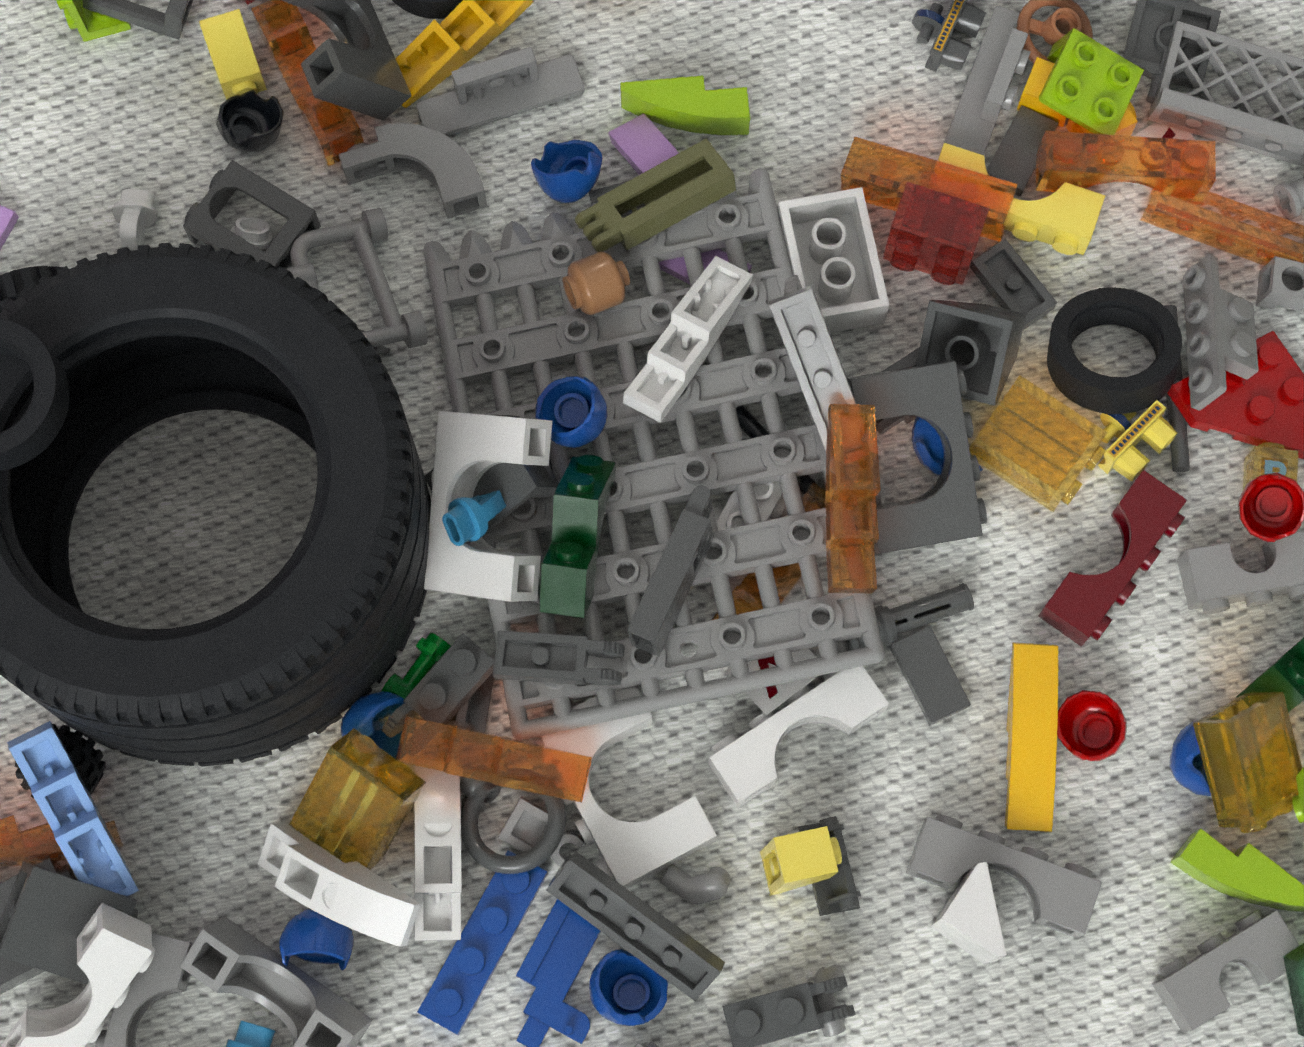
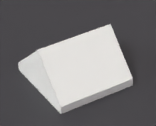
[931,862,1007,964]

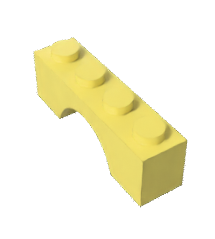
[924,143,1106,255]

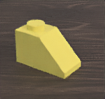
[199,9,267,100]
[760,826,842,896]

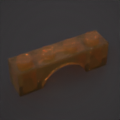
[251,0,364,167]
[1036,131,1216,202]

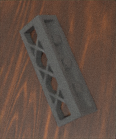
[546,851,725,1001]

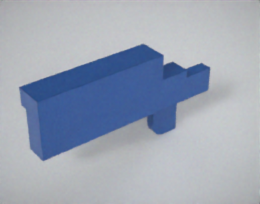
[516,899,601,1047]

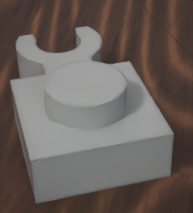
[498,796,584,866]

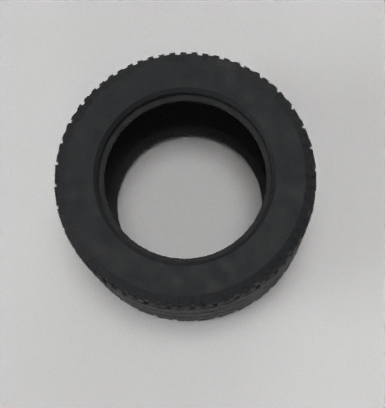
[0,243,431,767]

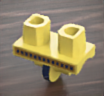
[1098,400,1177,481]

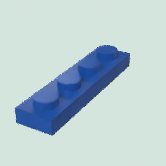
[417,850,548,1035]

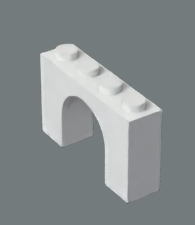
[424,411,552,602]
[533,686,717,889]

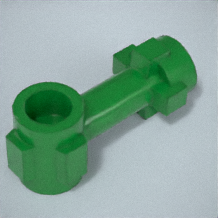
[381,632,451,699]

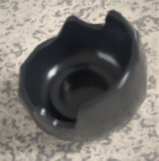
[216,90,284,152]

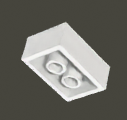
[778,187,890,333]

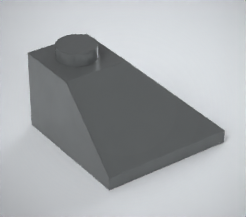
[916,300,1026,406]

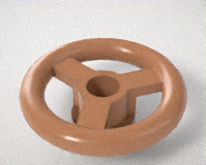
[1016,0,1093,63]

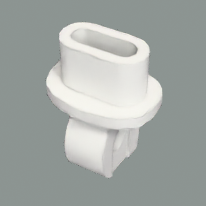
[113,189,158,251]

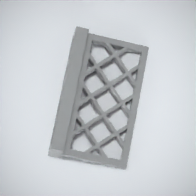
[1147,21,1304,166]
[769,275,875,469]

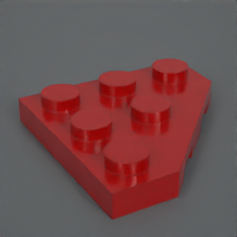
[1167,331,1304,459]

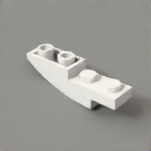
[414,758,462,941]
[258,822,420,947]

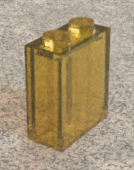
[969,375,1107,512]
[1193,692,1302,833]
[289,728,426,870]

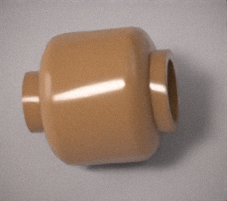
[562,252,630,315]

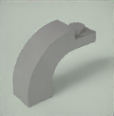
[339,123,487,219]

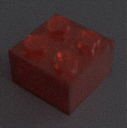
[883,181,989,285]

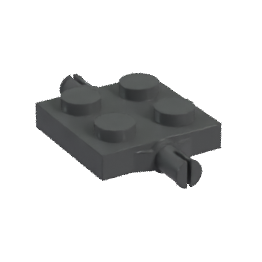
[1123,0,1221,104]

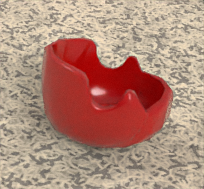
[1238,473,1304,542]
[1057,690,1127,761]

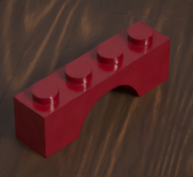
[1038,470,1187,647]

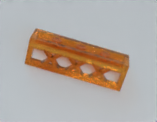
[841,137,1017,242]
[1140,173,1304,266]

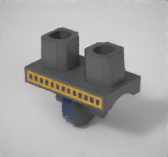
[912,0,986,72]

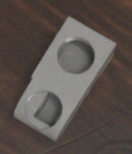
[1256,256,1304,310]

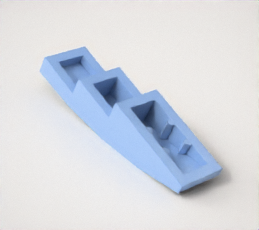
[7,721,139,897]

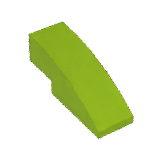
[620,75,750,135]
[1170,828,1304,912]

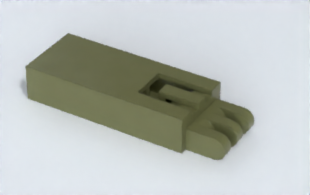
[574,138,736,252]

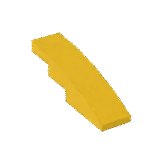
[396,0,533,108]
[1005,642,1058,832]

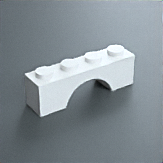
[708,666,889,809]
[2,903,155,1047]

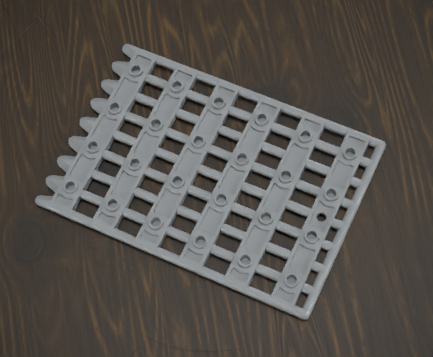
[424,168,885,740]

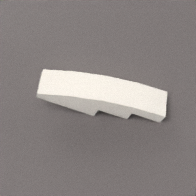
[623,256,753,423]

